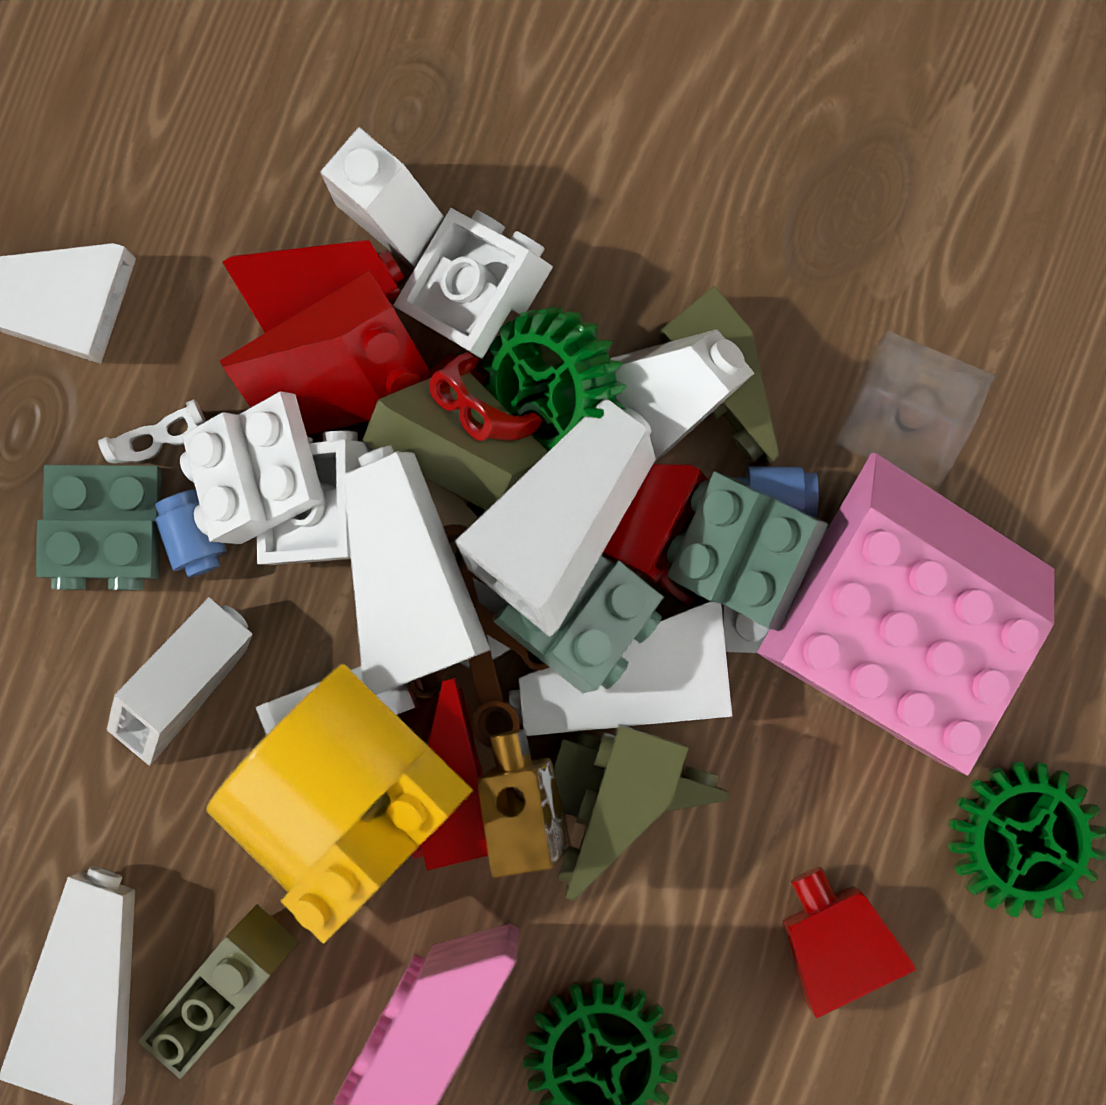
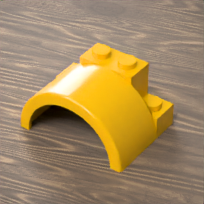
[207,664,473,944]

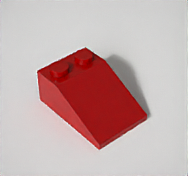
[219,271,432,435]
[412,678,489,871]

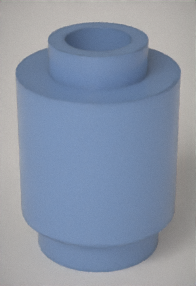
[736,466,819,517]
[155,489,227,578]

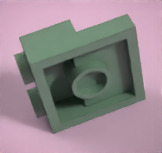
[36,465,162,591]
[667,471,828,631]
[492,556,664,693]

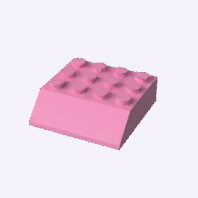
[757,453,1055,776]
[332,923,520,1105]

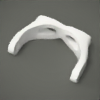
[98,399,206,464]

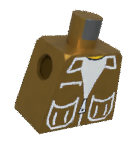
[478,729,571,878]

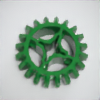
[481,307,627,452]
[948,761,1106,918]
[523,977,680,1105]

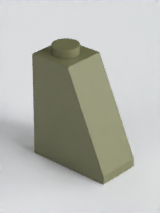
[363,373,548,511]

